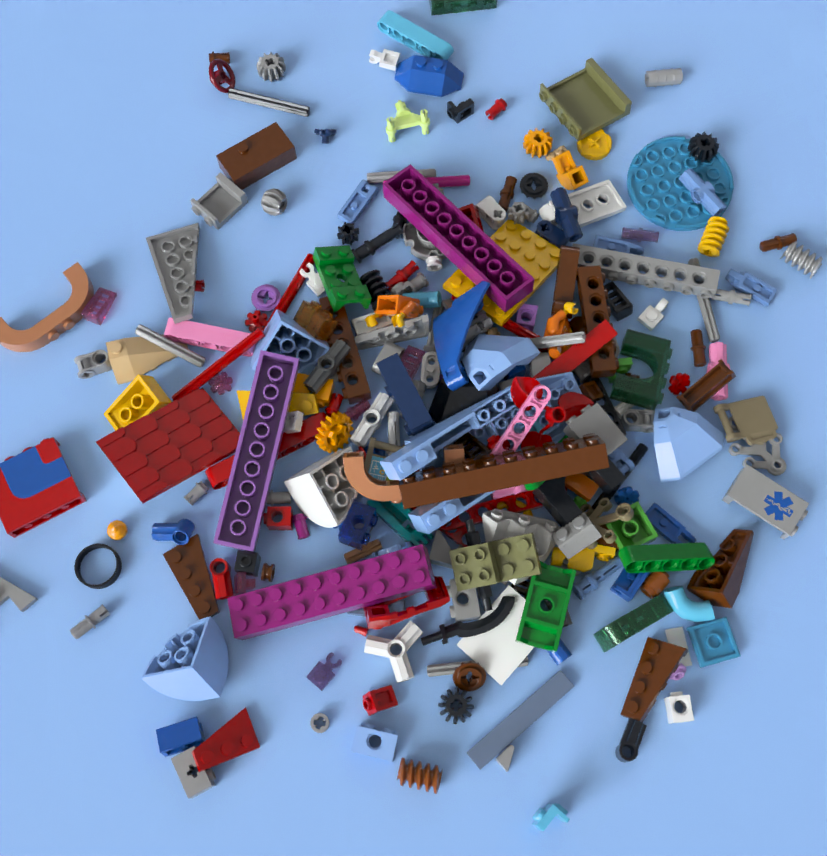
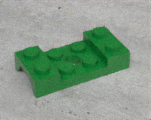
[313,245,372,312]
[515,560,576,653]

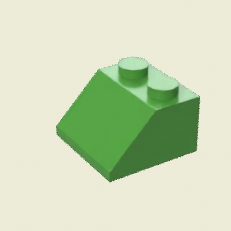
[605,501,658,549]

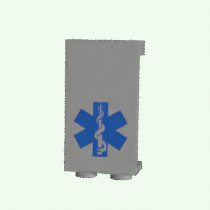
[722,464,809,540]

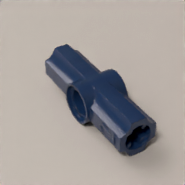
[550,187,583,242]

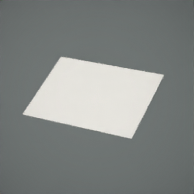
[457,585,534,685]

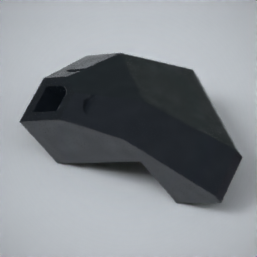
[428,361,499,424]

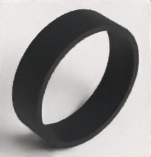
[74,543,122,589]

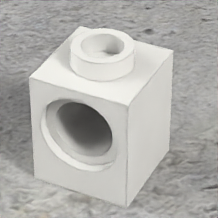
[664,691,694,724]

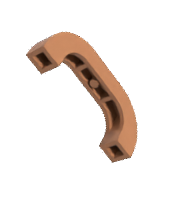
[0,262,94,352]
[343,444,465,503]

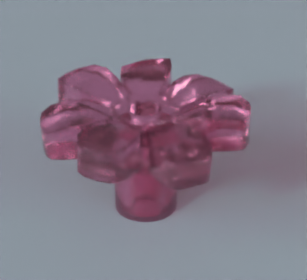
[208,372,233,395]

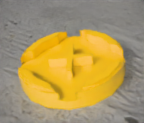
[577,129,612,161]

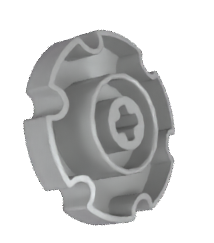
[403,222,447,261]

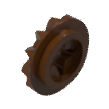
[453,660,486,691]

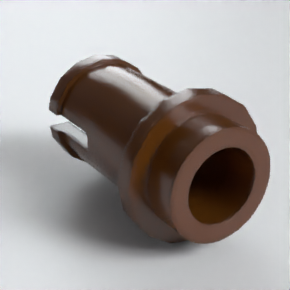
[209,51,230,64]

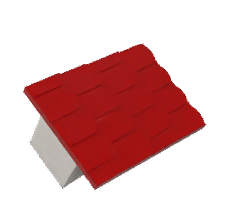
[96,387,240,504]

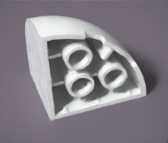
[284,447,358,528]

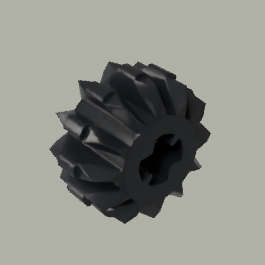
[687,131,719,163]
[438,687,474,725]

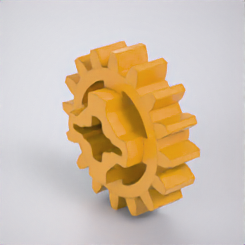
[315,412,354,453]

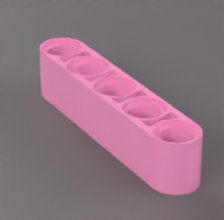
[164,318,257,357]

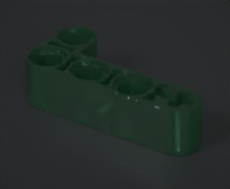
[593,594,673,653]

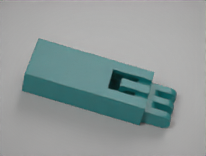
[366,499,434,546]

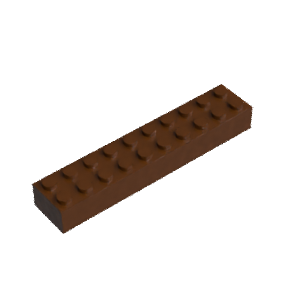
[399,433,609,509]

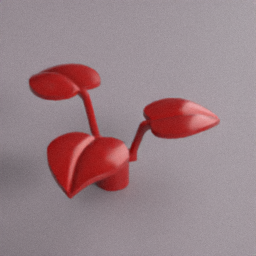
[511,376,594,450]

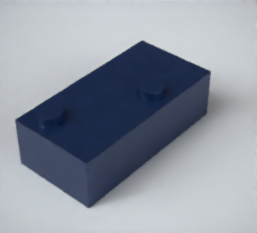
[376,353,434,436]

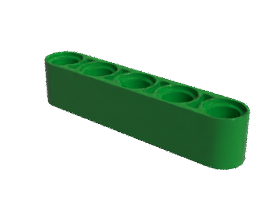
[618,542,715,573]

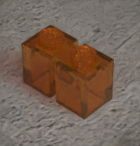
[293,300,338,341]

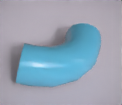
[663,586,715,622]

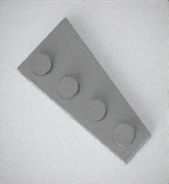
[354,314,429,351]

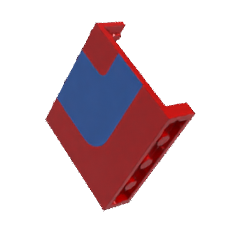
[0,437,87,538]

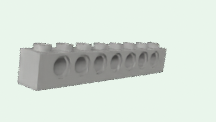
[573,243,720,298]

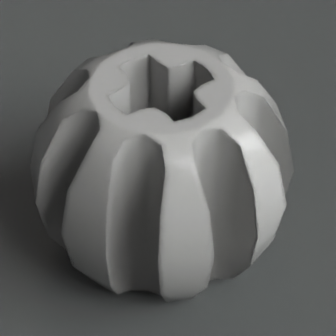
[261,188,287,216]

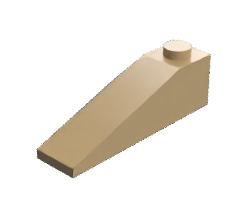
[106,334,188,385]

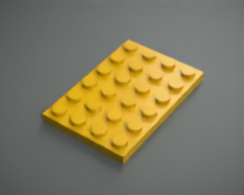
[443,220,560,327]

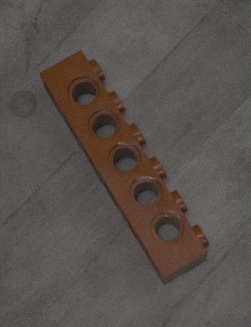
[576,265,619,378]
[317,296,371,405]

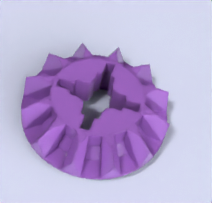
[251,284,281,313]

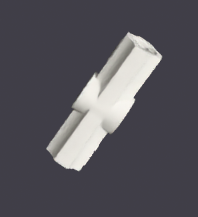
[350,392,394,448]

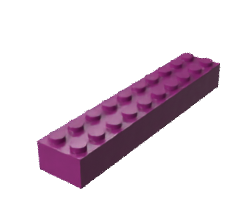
[383,164,534,312]
[227,544,437,640]

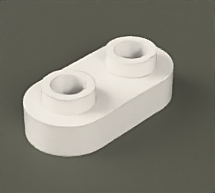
[420,351,440,389]

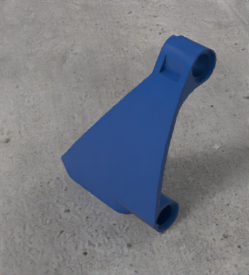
[433,281,490,391]

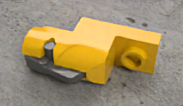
[550,544,616,576]

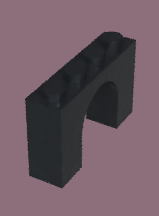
[533,458,626,527]

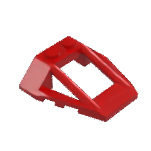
[363,576,450,629]

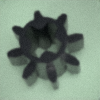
[337,222,359,245]

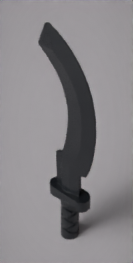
[421,596,515,646]

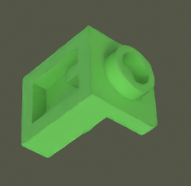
[605,357,633,383]

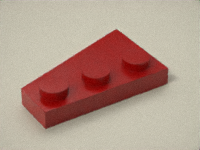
[192,707,260,772]

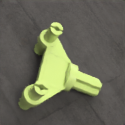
[386,100,430,142]

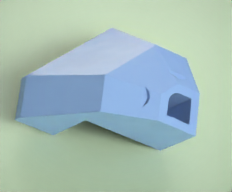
[462,334,540,391]
[653,407,724,482]

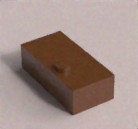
[216,122,297,190]

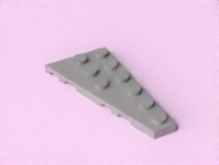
[146,223,199,324]

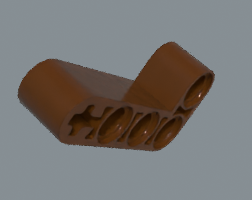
[551,245,580,319]

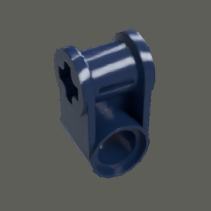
[535,220,569,249]

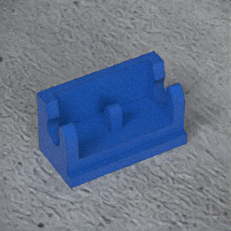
[610,568,649,602]
[156,716,205,757]

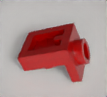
[363,685,398,716]

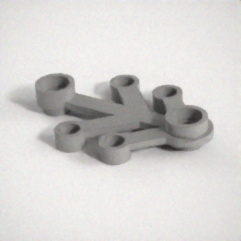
[728,417,786,476]

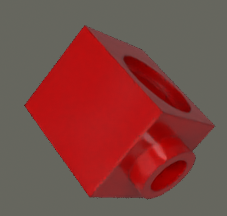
[263,506,293,530]

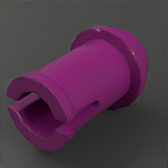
[292,513,310,540]

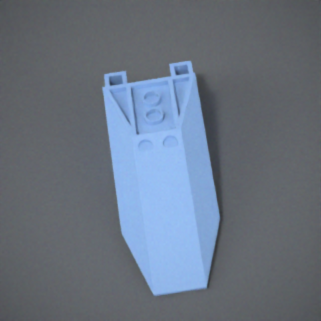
[380,372,583,534]

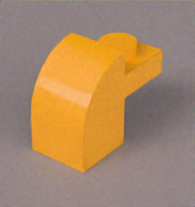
[552,150,589,190]

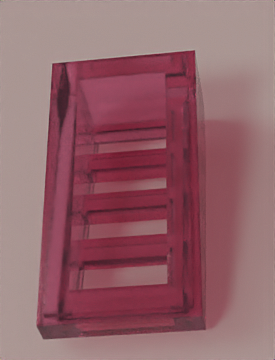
[81,287,117,326]
[401,345,425,380]

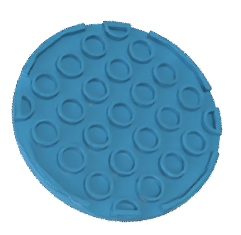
[627,136,734,231]

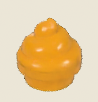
[107,520,128,540]

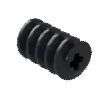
[360,270,391,311]

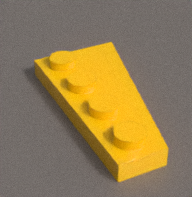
[236,390,320,419]

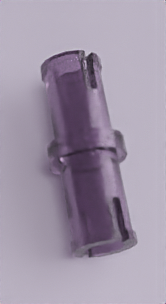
[621,227,659,243]

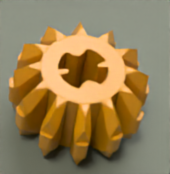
[523,128,553,159]

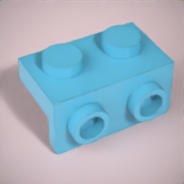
[532,803,570,832]

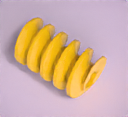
[698,216,729,257]

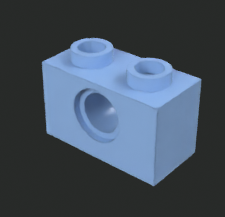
[351,723,399,762]

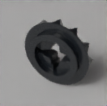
[520,173,548,199]

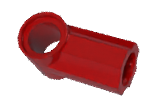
[210,558,234,600]

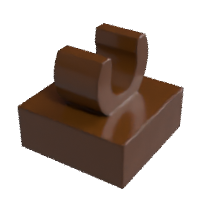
[579,380,604,402]

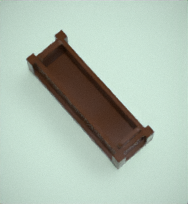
[676,359,736,412]

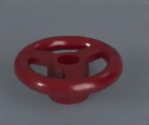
[209,59,235,93]

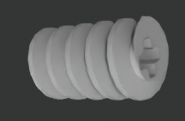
[780,241,823,279]

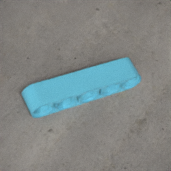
[377,10,454,60]

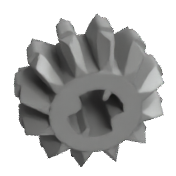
[256,52,286,83]

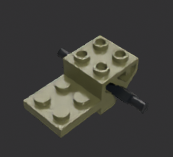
[449,519,542,611]

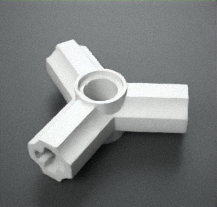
[364,621,423,683]

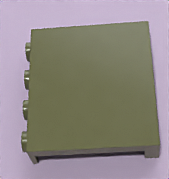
[539,58,632,141]

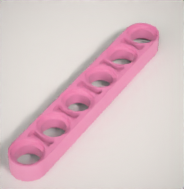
[490,384,551,456]

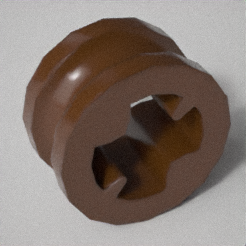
[261,563,275,582]

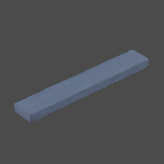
[467,670,574,770]

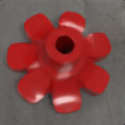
[245,310,268,332]
[668,373,690,395]

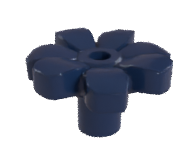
[314,129,336,144]

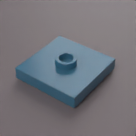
[686,617,741,668]

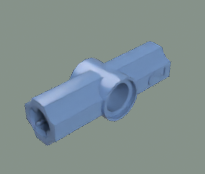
[679,168,727,216]

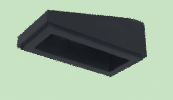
[604,281,633,321]

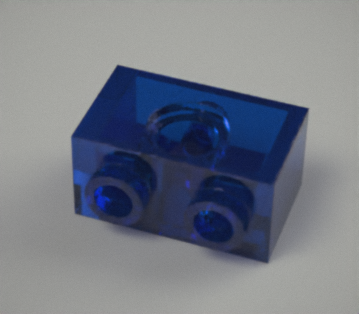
[338,500,378,551]

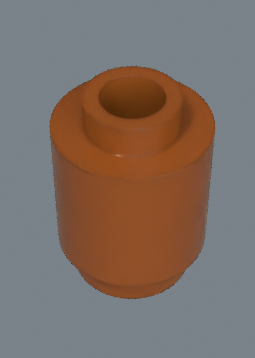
[640,572,670,599]

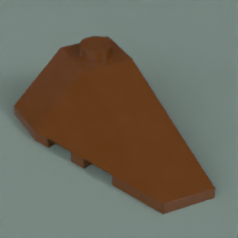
[687,529,754,608]

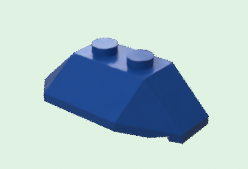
[395,55,464,97]

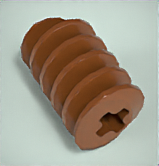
[397,757,443,794]

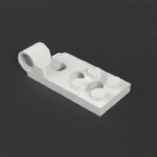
[538,179,627,228]

